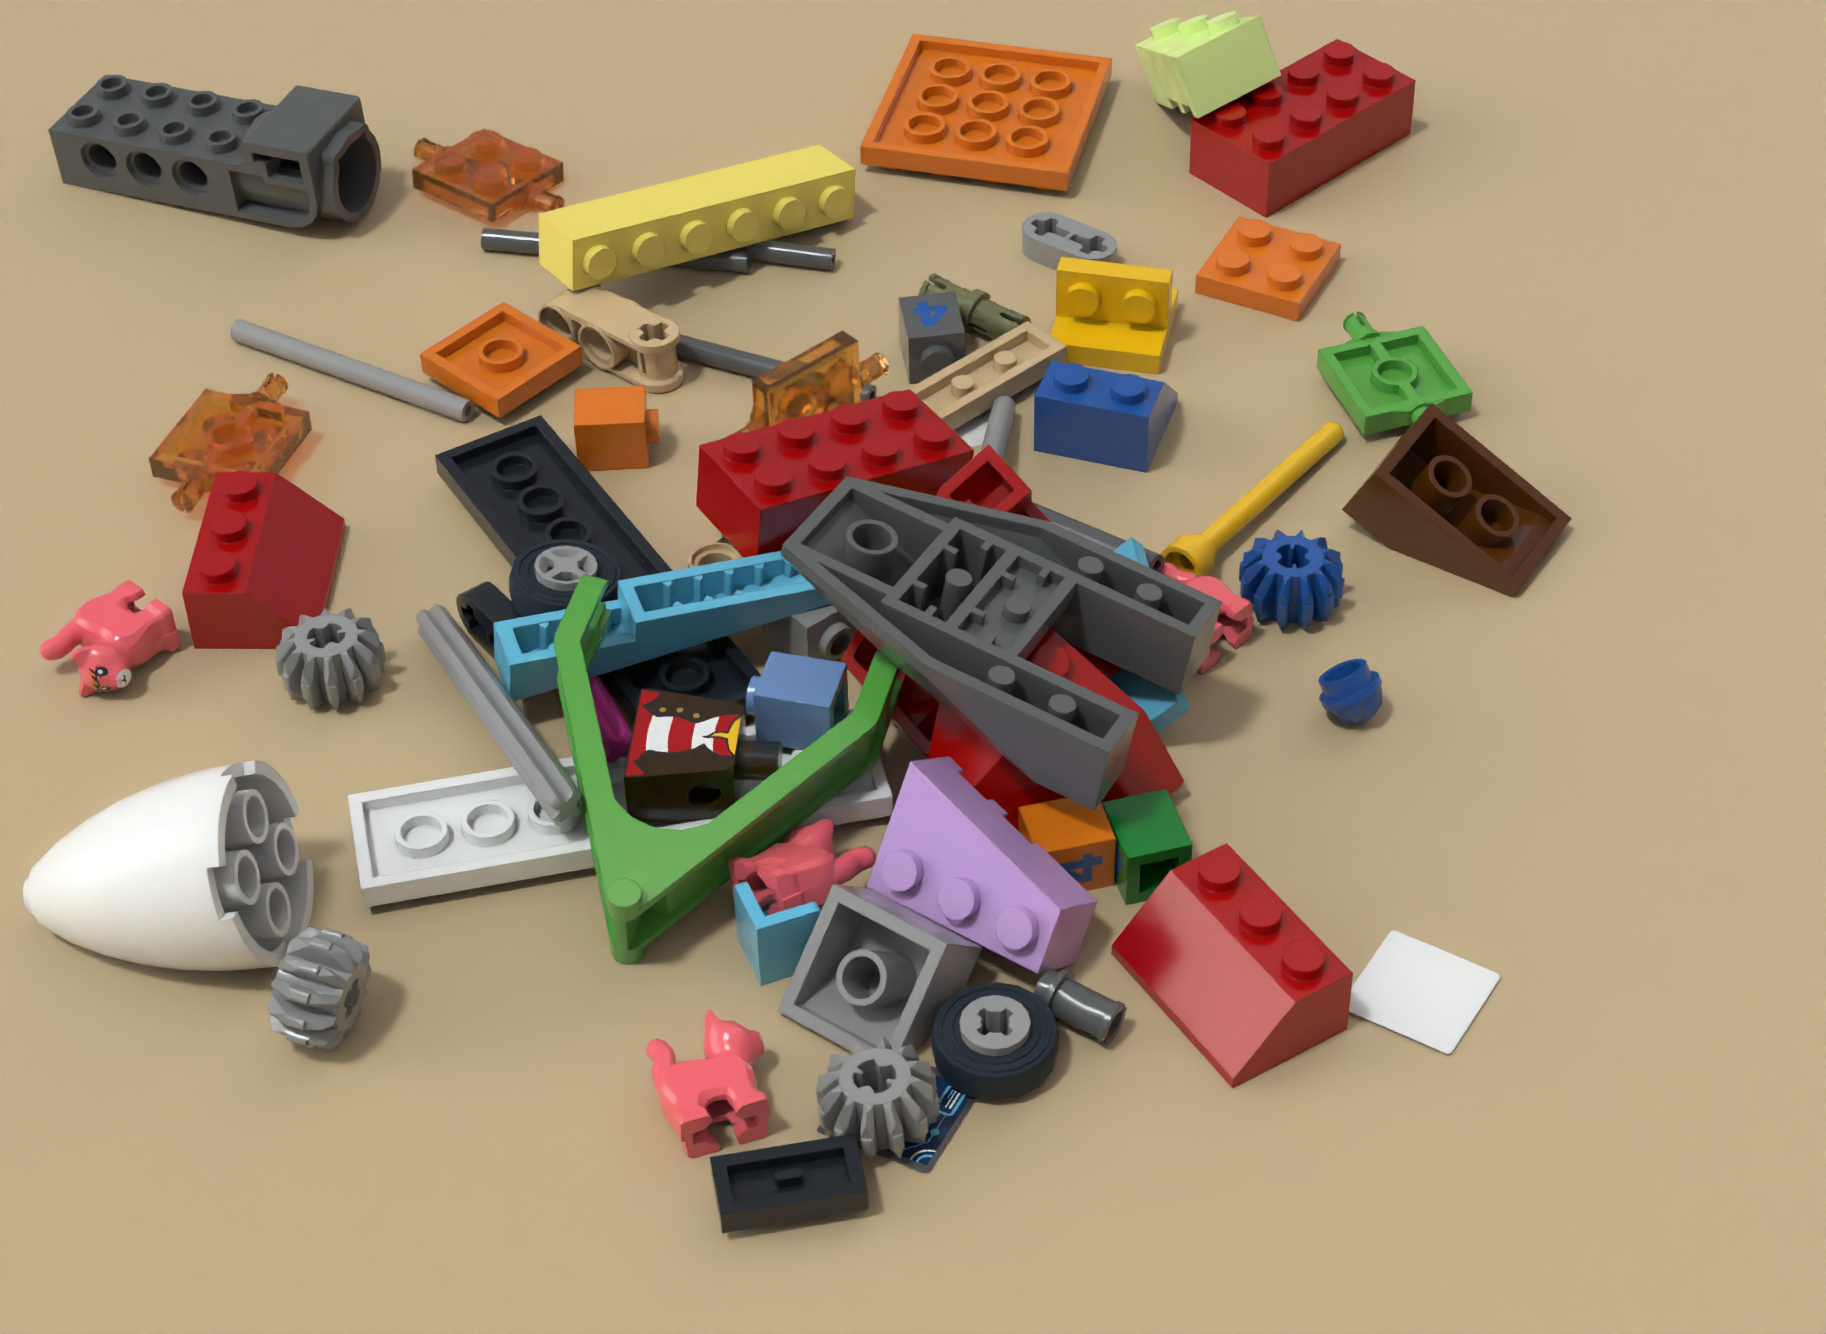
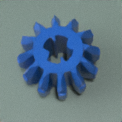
[1239,530,1345,630]

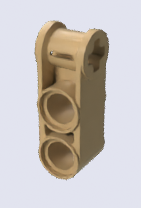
[538,285,685,393]

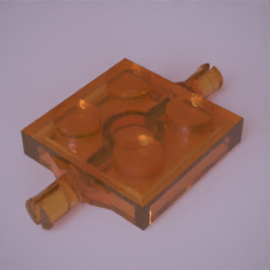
[412,128,565,223]
[722,330,889,439]
[149,373,312,513]

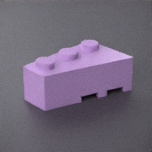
[867,756,1097,974]

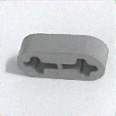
[1022,212,1117,270]

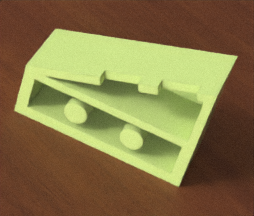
[1135,11,1281,118]

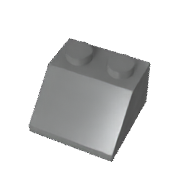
[777,884,982,1052]

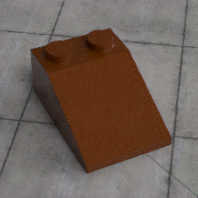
[1342,403,1572,597]

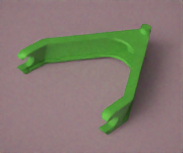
[554,574,903,965]

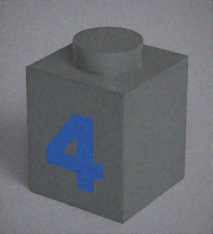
[898,292,966,384]

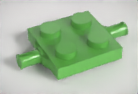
[1317,311,1473,436]

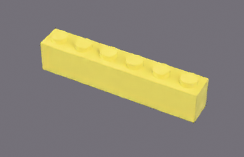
[539,144,856,291]

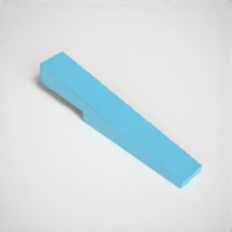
[493,551,831,701]

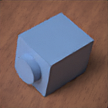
[746,651,849,750]

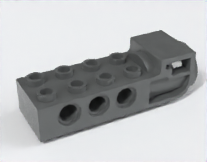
[48,74,381,228]

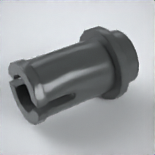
[1033,969,1126,1045]

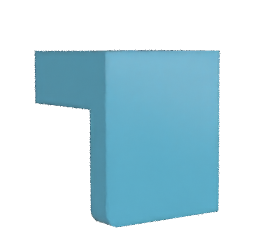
[733,881,821,986]

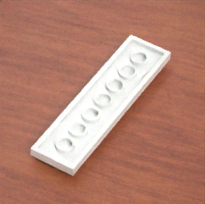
[347,709,893,908]

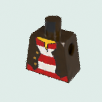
[623,688,782,824]

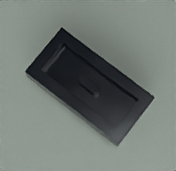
[710,1134,869,1234]

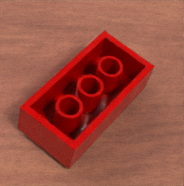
[1189,39,1416,218]
[696,389,974,557]

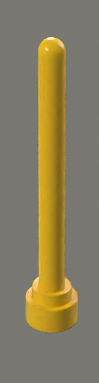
[1161,422,1344,576]

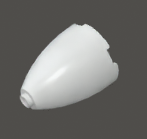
[23,760,314,971]

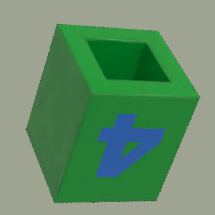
[1102,789,1193,905]

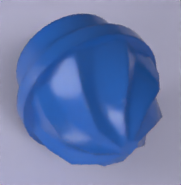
[1318,659,1382,724]

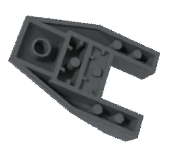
[781,476,1222,811]

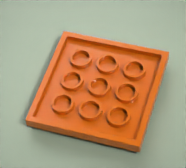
[860,34,1112,191]

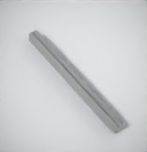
[416,604,583,823]

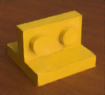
[1050,257,1178,374]

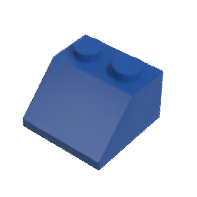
[1034,361,1178,473]

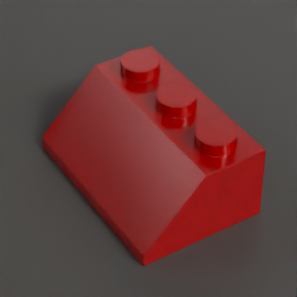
[182,471,346,649]
[1111,843,1353,1088]

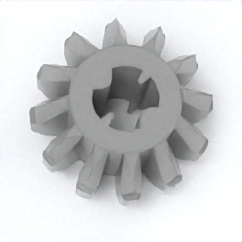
[275,608,386,711]
[267,926,372,1050]
[816,1036,939,1163]

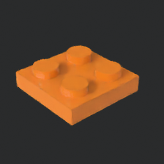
[1195,216,1341,322]
[420,302,583,418]

